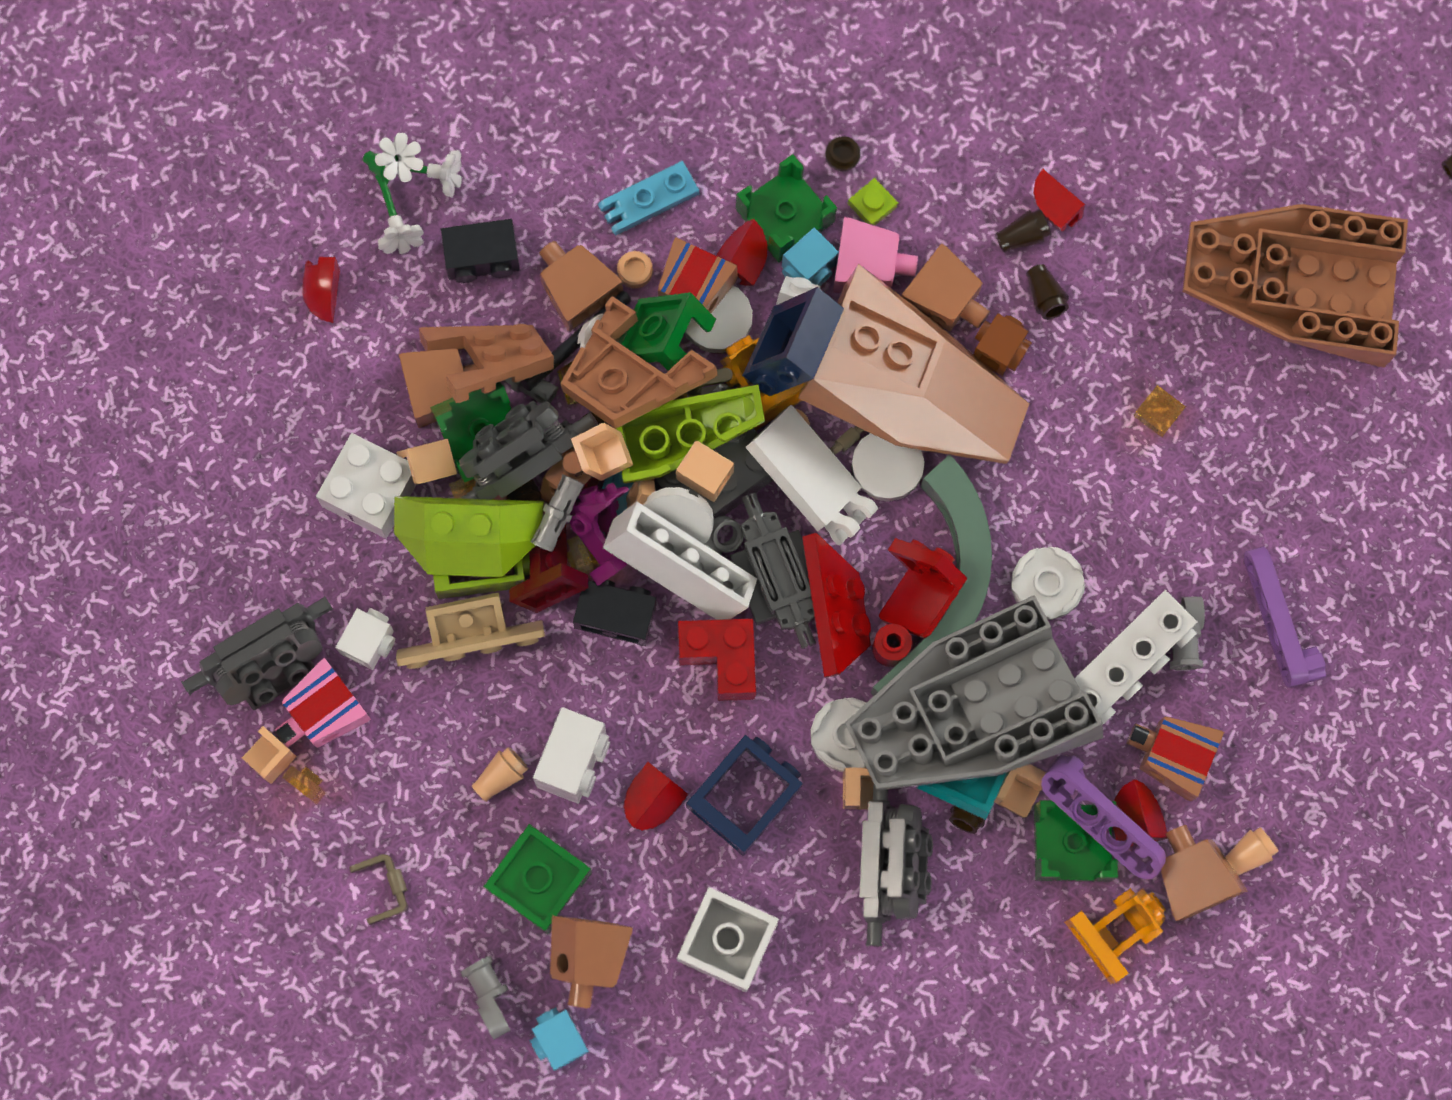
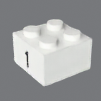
[316,433,416,539]
[533,707,610,804]
[677,887,779,993]

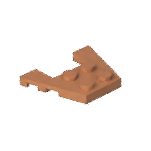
[561,296,718,429]
[419,324,554,403]

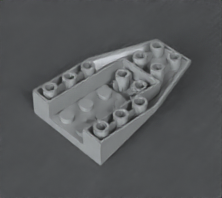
[845,595,1104,791]

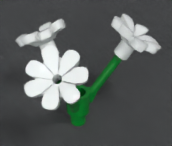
[363,133,462,254]

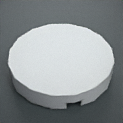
[685,286,753,353]
[851,433,925,502]
[642,487,714,544]
[1011,547,1085,620]
[810,698,867,772]

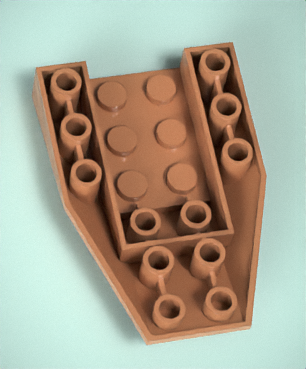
[1182,204,1408,367]
[798,264,1029,464]

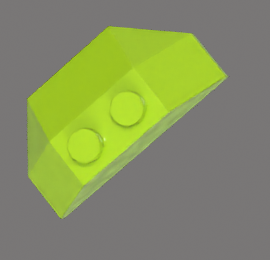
[394,496,544,577]

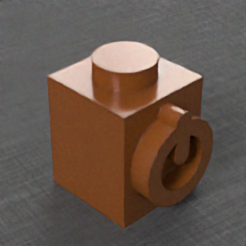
[973,313,1032,377]

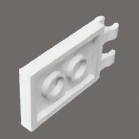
[745,405,878,545]

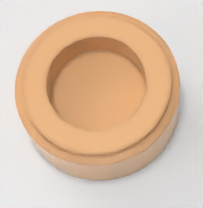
[617,251,653,289]

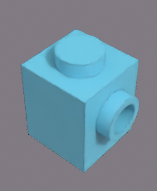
[782,227,839,286]
[530,1008,589,1071]

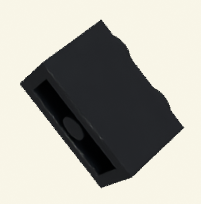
[441,219,520,283]
[573,579,657,647]

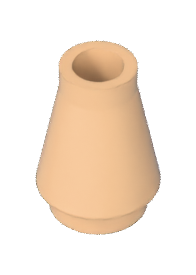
[472,747,528,802]
[1225,827,1279,876]

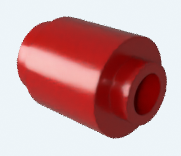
[872,624,912,667]

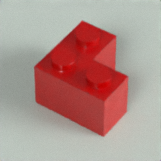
[678,618,756,701]

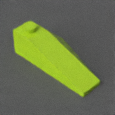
[616,384,765,484]

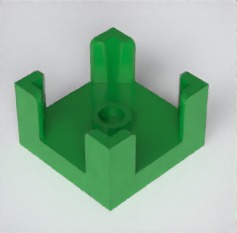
[735,154,837,263]
[618,292,716,371]
[430,382,511,483]
[1034,800,1118,882]
[483,824,592,935]

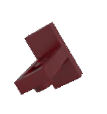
[509,512,588,613]

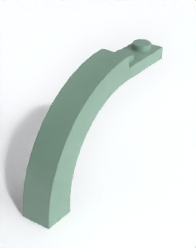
[871,455,992,696]

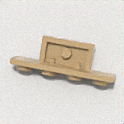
[396,592,545,669]

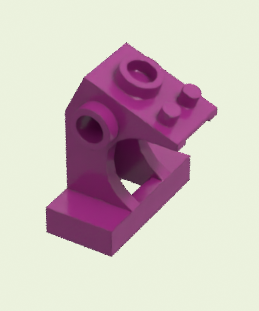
[570,483,629,585]

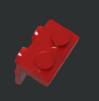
[879,538,968,638]

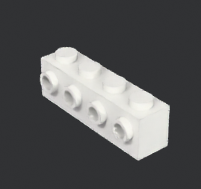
[603,502,757,620]
[1074,590,1198,724]

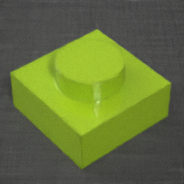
[848,178,898,226]

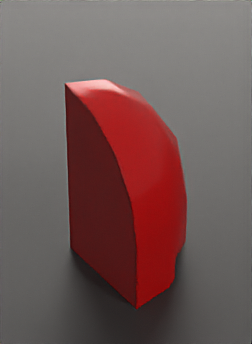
[1033,168,1085,232]
[716,219,767,286]
[302,257,340,323]
[624,762,689,830]
[1113,779,1168,847]

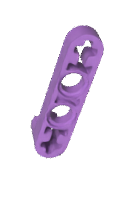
[1244,547,1326,688]
[1041,755,1166,880]

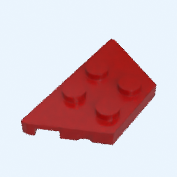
[802,533,871,677]

